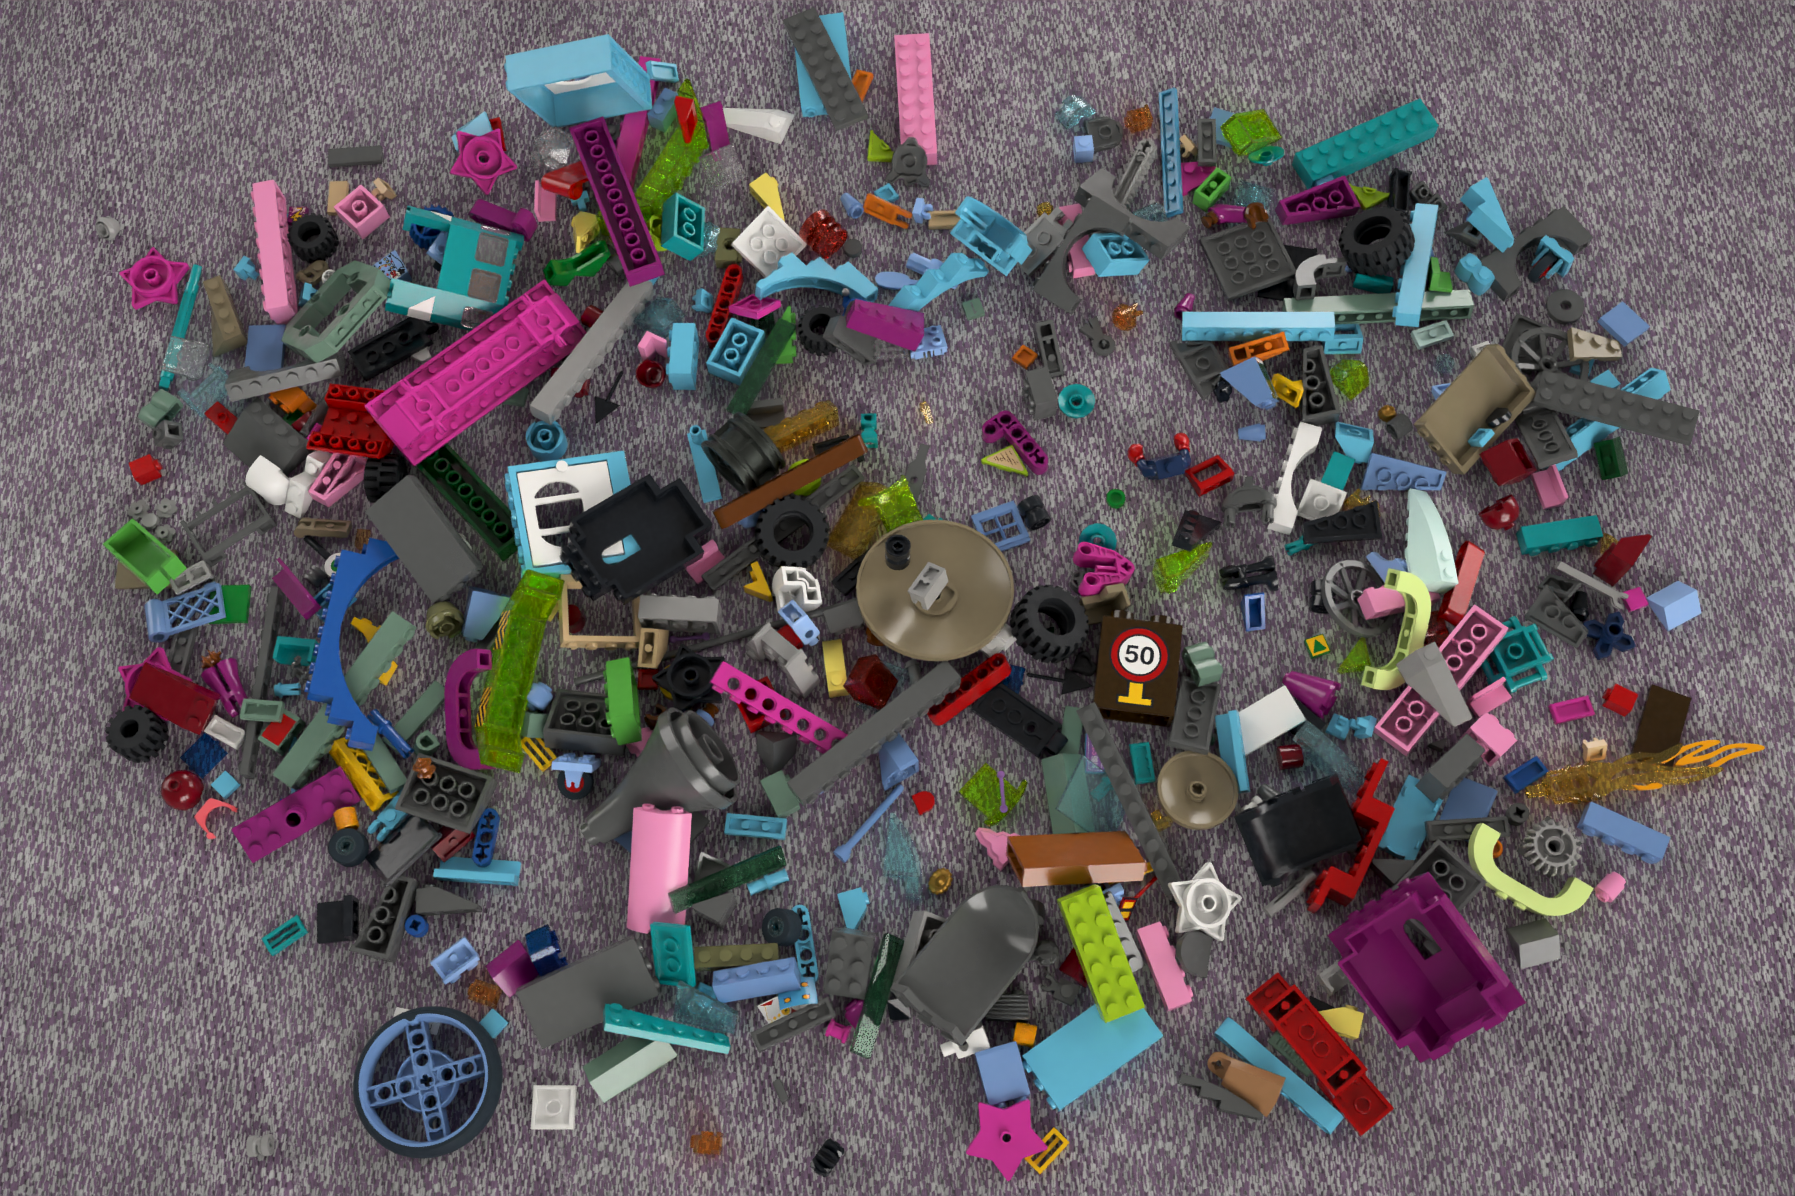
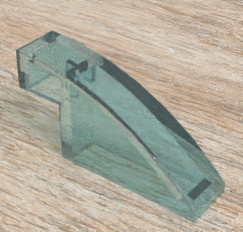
[1292,720,1366,796]
[883,813,923,902]

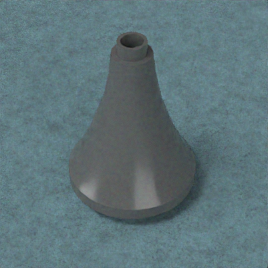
[580,707,741,846]

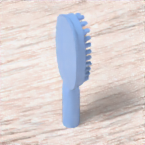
[875,272,919,290]

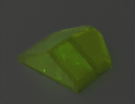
[1329,359,1370,400]

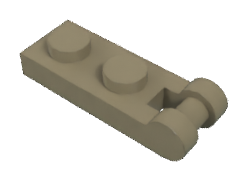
[294,518,352,538]

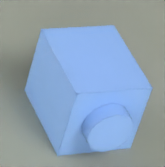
[1073,135,1094,163]

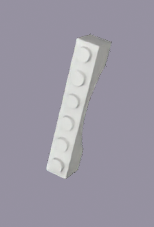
[1267,421,1322,535]

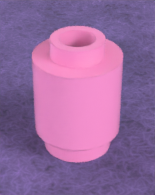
[1594,872,1626,903]

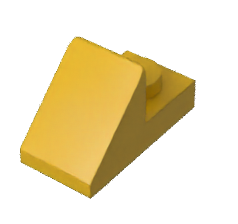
[1271,373,1304,408]
[743,561,773,602]

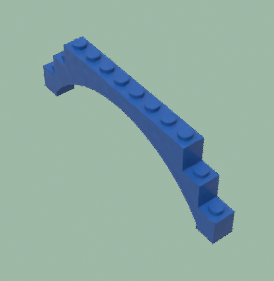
[304,537,399,751]

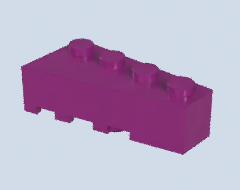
[1275,175,1361,225]
[846,299,924,352]

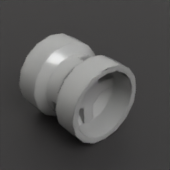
[246,1134,274,1157]

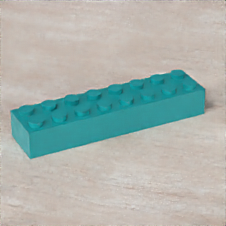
[1292,98,1439,189]

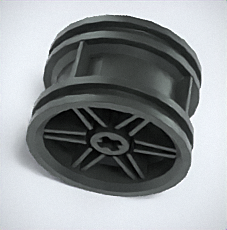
[701,412,786,495]

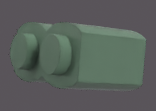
[138,389,184,429]
[1182,641,1223,687]

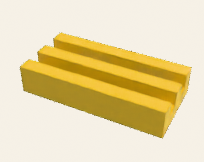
[517,736,557,772]
[1024,1127,1070,1175]

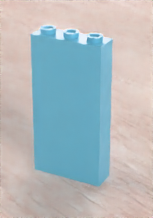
[795,12,852,117]
[1022,1004,1163,1112]

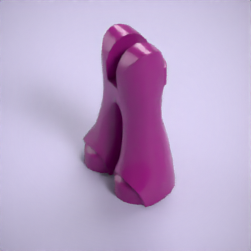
[201,658,248,718]

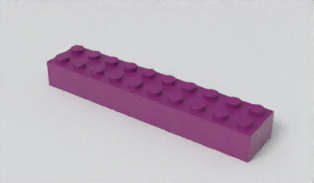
[569,116,665,287]

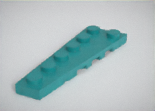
[603,1003,730,1054]

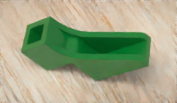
[543,240,611,287]

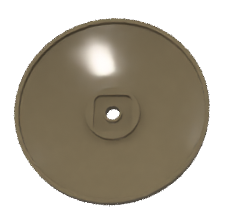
[856,520,1014,661]

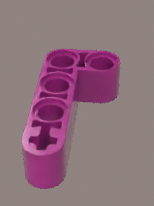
[468,199,538,242]
[982,410,1048,475]

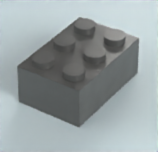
[1415,733,1485,803]
[823,926,876,1000]

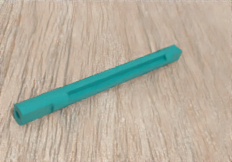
[159,264,202,391]

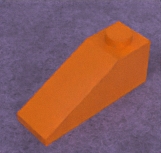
[1228,332,1289,367]

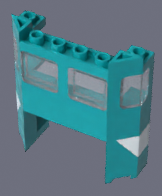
[385,205,524,331]

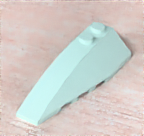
[1405,488,1458,594]

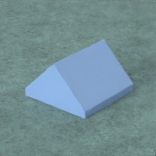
[1646,581,1701,631]

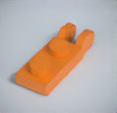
[863,193,913,229]

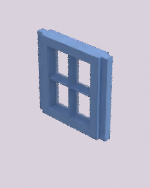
[971,500,1030,552]

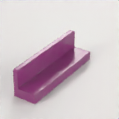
[700,101,730,162]
[272,557,322,620]

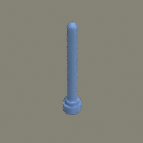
[833,784,904,863]

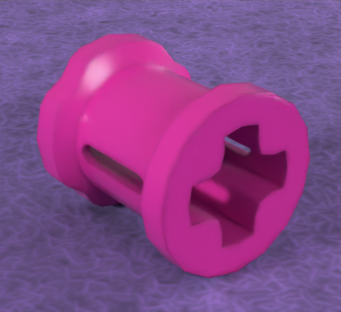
[825,1019,852,1044]

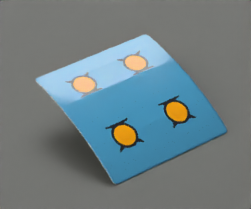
[778,977,818,1010]

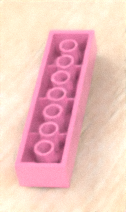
[894,33,937,165]
[251,180,298,325]
[1374,604,1508,757]

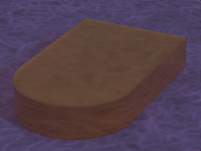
[355,529,371,551]

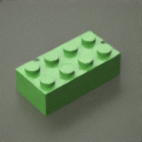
[103,518,187,595]
[603,657,642,745]

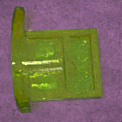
[858,475,923,533]
[959,763,1028,827]

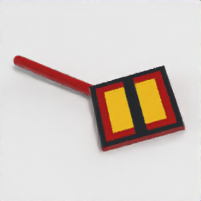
[1118,875,1157,922]

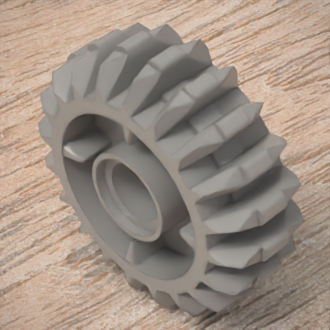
[1523,819,1582,876]

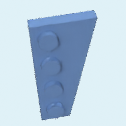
[1360,452,1446,490]

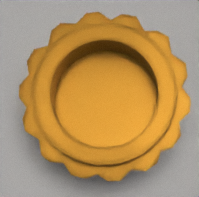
[1378,405,1396,423]

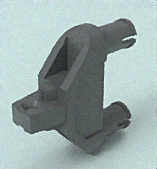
[1221,476,1277,529]

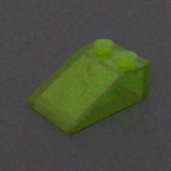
[1220,109,1283,157]
[1152,542,1212,594]

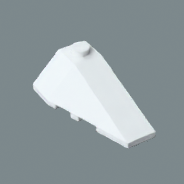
[723,108,794,144]

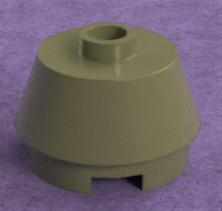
[426,601,464,639]

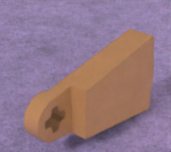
[1207,1052,1286,1117]

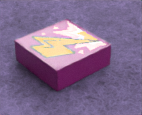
[287,207,309,225]

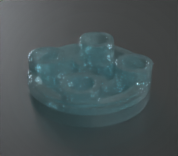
[697,222,720,258]

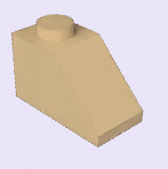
[637,628,669,668]

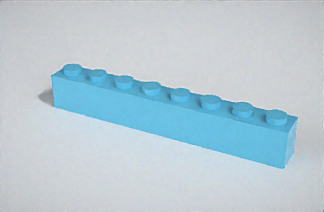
[1392,203,1438,327]
[1182,312,1335,341]
[1545,367,1671,471]

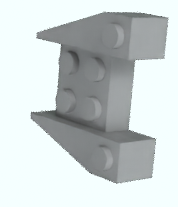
[745,622,820,699]

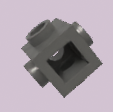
[152,420,183,449]

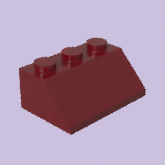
[1593,534,1652,586]

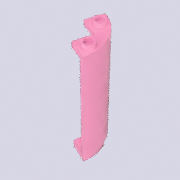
[627,804,692,934]

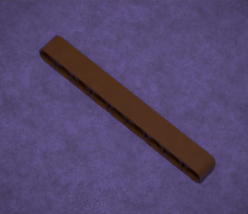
[712,434,868,529]

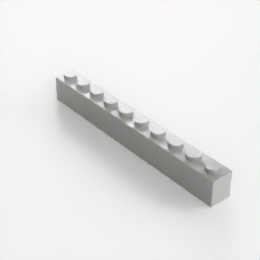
[530,281,654,425]

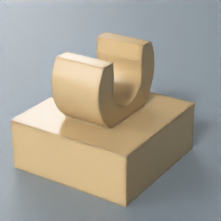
[1179,134,1197,158]
[371,177,397,201]
[1582,737,1608,763]

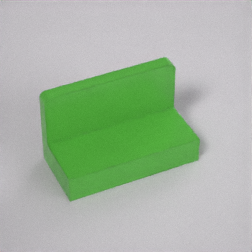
[1427,257,1452,293]

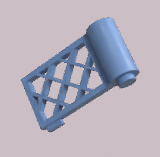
[144,581,226,643]

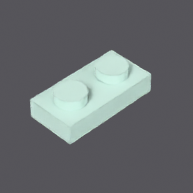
[1410,320,1454,350]

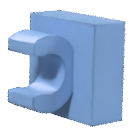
[912,198,933,224]

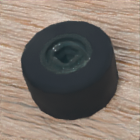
[328,828,369,867]
[761,908,802,947]

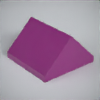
[486,939,543,998]

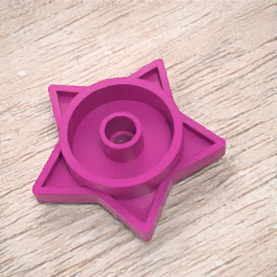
[449,128,517,195]
[119,247,190,310]
[118,647,192,721]
[966,1099,1048,1181]

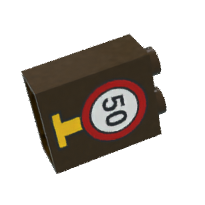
[1092,610,1183,727]

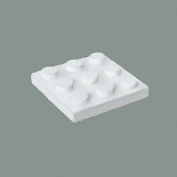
[731,206,807,278]

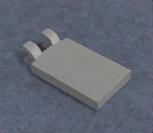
[1017,206,1074,277]
[1553,561,1629,609]

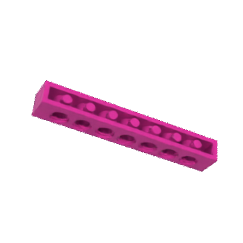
[709,661,848,754]

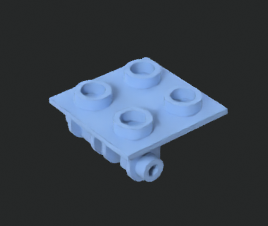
[910,325,948,360]

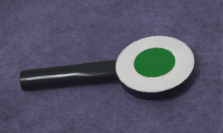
[304,535,341,577]

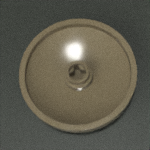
[1156,751,1239,830]

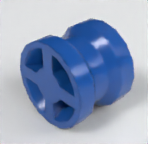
[405,915,429,938]

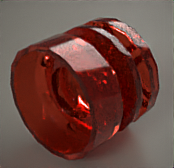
[799,209,848,259]

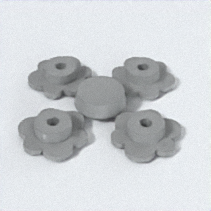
[127,498,178,545]

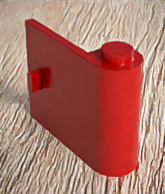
[541,161,589,200]

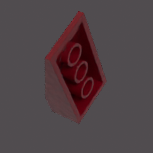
[129,662,221,735]

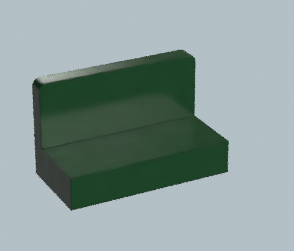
[1594,436,1628,480]

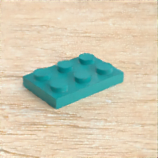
[650,922,696,988]

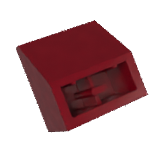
[1479,438,1537,487]

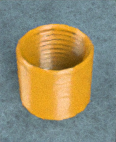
[333,807,360,831]
[1012,1021,1037,1048]

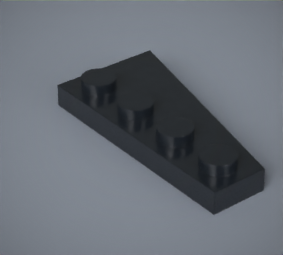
[1301,500,1382,544]
[1171,510,1222,552]

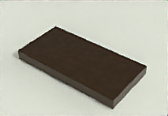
[1629,684,1692,772]

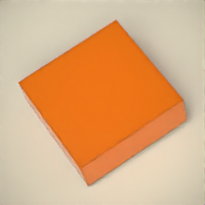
[1012,345,1038,370]

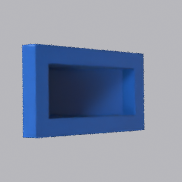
[1240,592,1265,632]

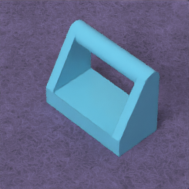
[1322,324,1363,354]

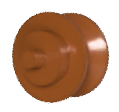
[201,650,222,669]
[412,757,436,779]

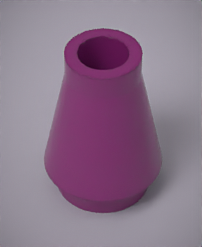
[1174,293,1195,320]

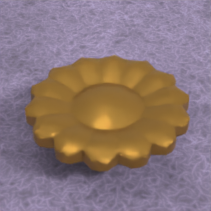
[928,868,953,895]

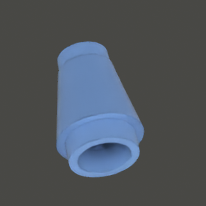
[840,193,864,219]
[1238,423,1266,442]

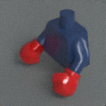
[1127,433,1191,480]

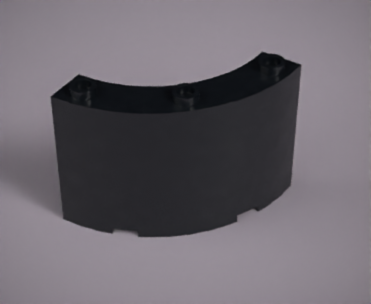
[1234,773,1364,887]

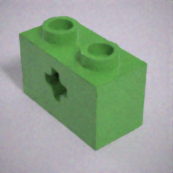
[1192,167,1231,213]

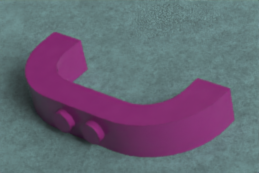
[444,648,496,770]

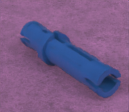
[367,709,414,759]

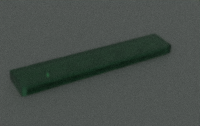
[727,318,796,415]
[668,845,787,914]
[850,933,904,1059]

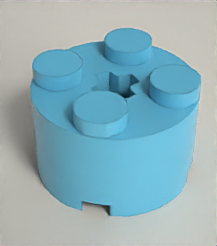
[526,420,568,462]

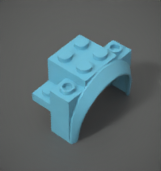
[950,196,1032,277]

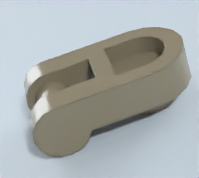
[295,260,330,287]

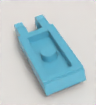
[367,788,408,842]

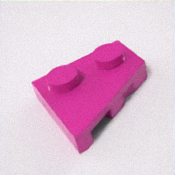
[1181,162,1216,196]

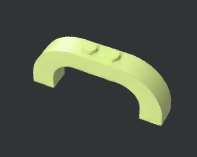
[1361,568,1431,690]
[1468,823,1594,916]

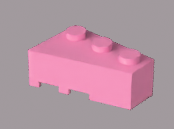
[308,453,367,507]

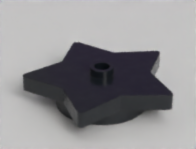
[652,644,725,712]

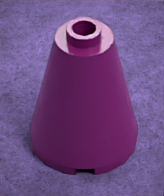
[1282,671,1341,719]

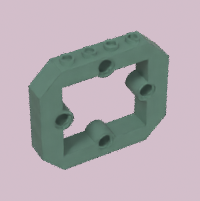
[281,260,391,363]

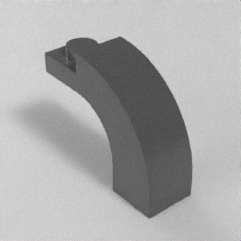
[1293,254,1346,300]

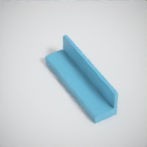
[1215,710,1250,794]
[433,857,521,886]

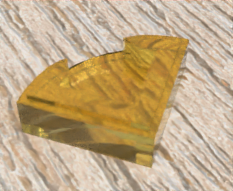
[919,401,934,424]
[1600,533,1618,553]

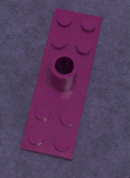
[231,765,362,863]

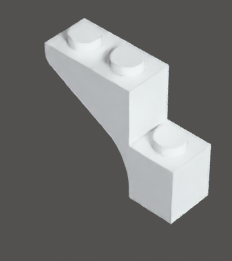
[285,450,333,519]

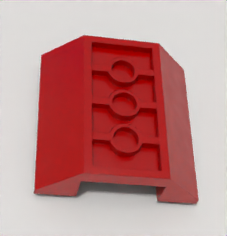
[306,383,394,459]

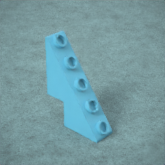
[1460,177,1514,253]

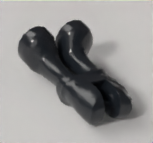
[1219,555,1278,591]

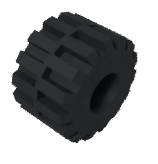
[364,454,408,503]
[105,705,169,763]

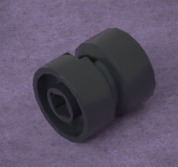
[1017,495,1051,531]
[885,535,911,570]
[1309,579,1337,614]

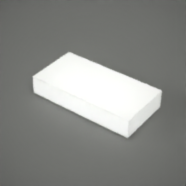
[204,715,246,750]

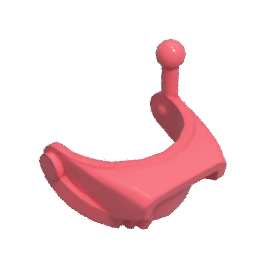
[194,798,238,840]

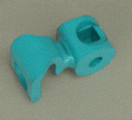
[861,413,878,448]

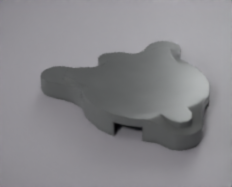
[885,137,930,188]

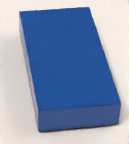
[1503,756,1549,794]

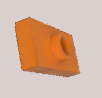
[852,69,874,102]

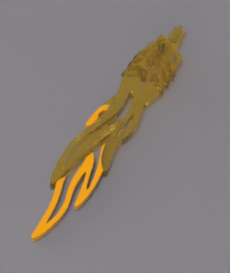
[1525,740,1765,805]

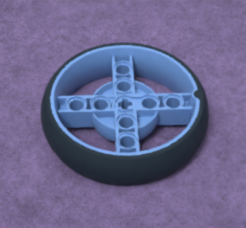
[353,1006,503,1159]

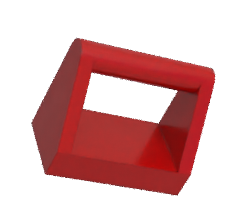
[674,96,698,143]
[1184,455,1235,497]

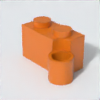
[268,387,317,414]

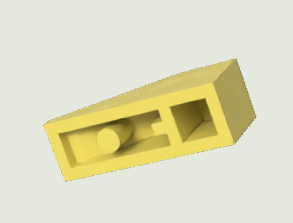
[749,173,785,222]
[571,211,601,253]
[822,639,849,698]
[1318,1005,1364,1040]

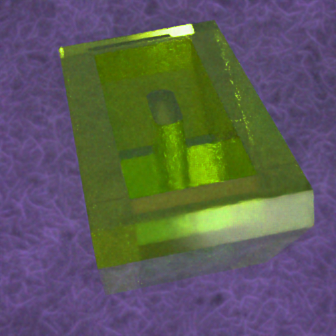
[1337,637,1371,674]

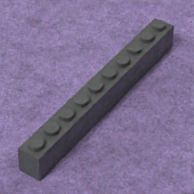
[787,661,961,806]

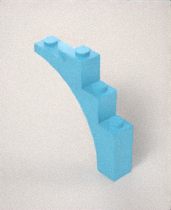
[755,252,878,302]
[888,253,989,311]

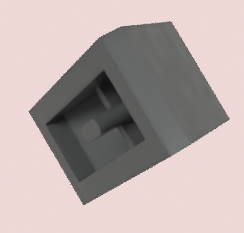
[1369,859,1414,888]

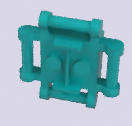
[1481,616,1554,694]

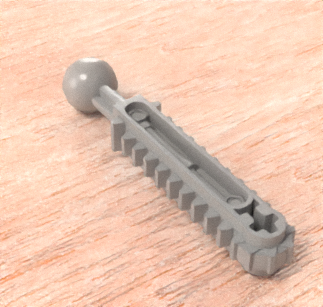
[1092,139,1157,234]

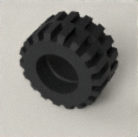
[287,213,339,263]
[798,305,841,356]

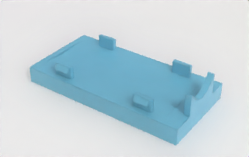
[1377,775,1443,860]

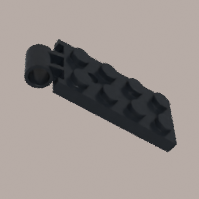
[347,317,439,382]
[971,682,1068,758]

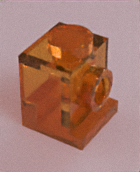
[1124,104,1153,134]
[690,1131,723,1156]

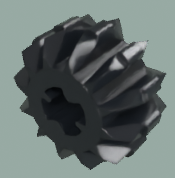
[810,1138,844,1177]

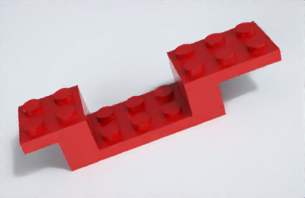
[1306,758,1395,914]
[1245,972,1394,1137]

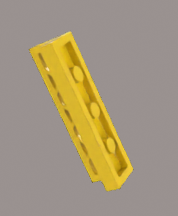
[329,737,399,812]

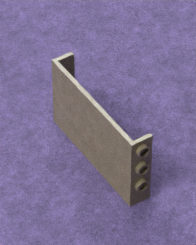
[1413,344,1536,475]

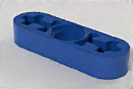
[472,808,500,867]

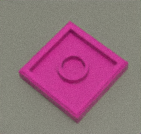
[729,294,781,319]

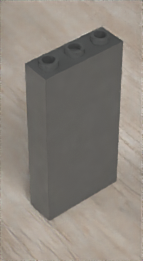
[365,475,484,603]
[516,934,661,1049]

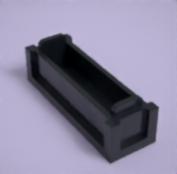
[1387,168,1412,220]

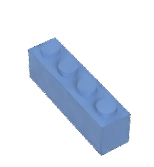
[1577,801,1671,864]
[712,957,801,1004]

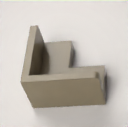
[1079,583,1131,625]

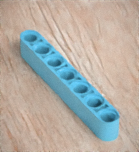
[1214,1017,1344,1135]

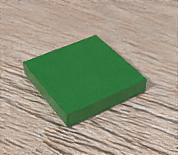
[209,585,252,624]

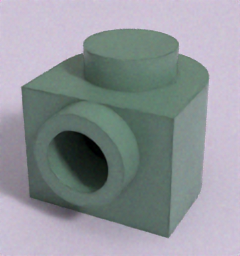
[413,729,440,756]

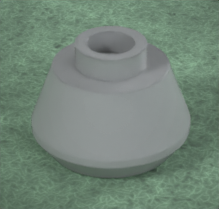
[95,217,120,241]

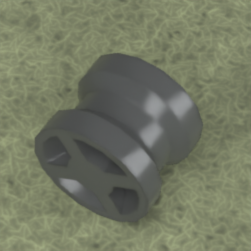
[302,565,328,588]
[1070,571,1086,594]
[1505,803,1530,826]

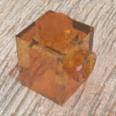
[467,979,503,1009]

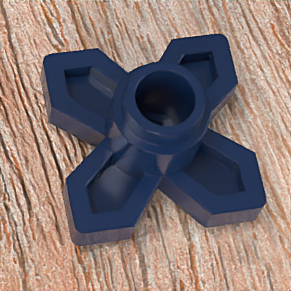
[1583,611,1636,660]

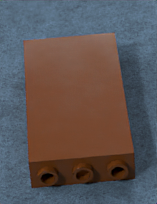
[1006,831,1147,887]

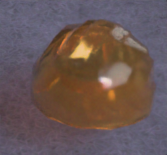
[1112,302,1144,331]

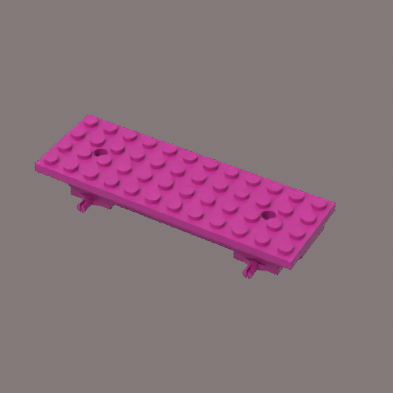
[364,279,587,467]

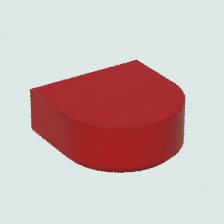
[911,791,935,816]

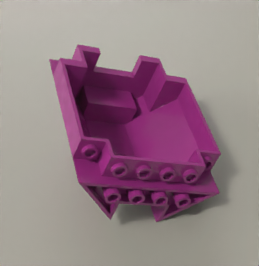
[1327,872,1527,1063]

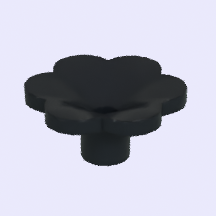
[1213,380,1232,403]

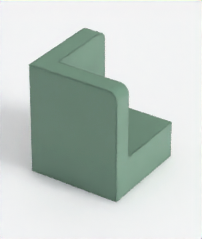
[519,711,548,738]

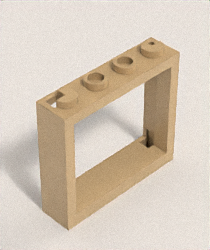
[558,574,641,651]

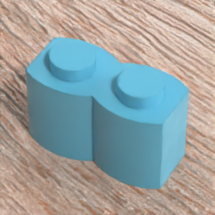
[1454,253,1495,296]

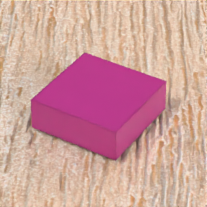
[1622,587,1649,612]

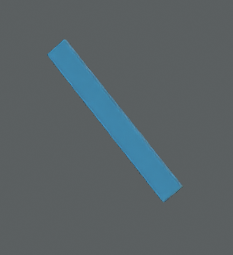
[1159,87,1183,218]

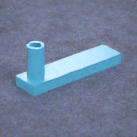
[687,425,722,503]

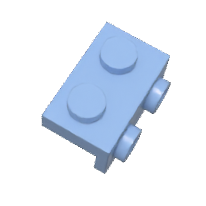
[430,936,480,985]

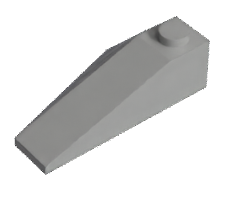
[1396,642,1472,727]

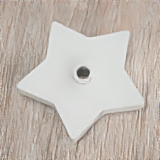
[1168,862,1242,941]

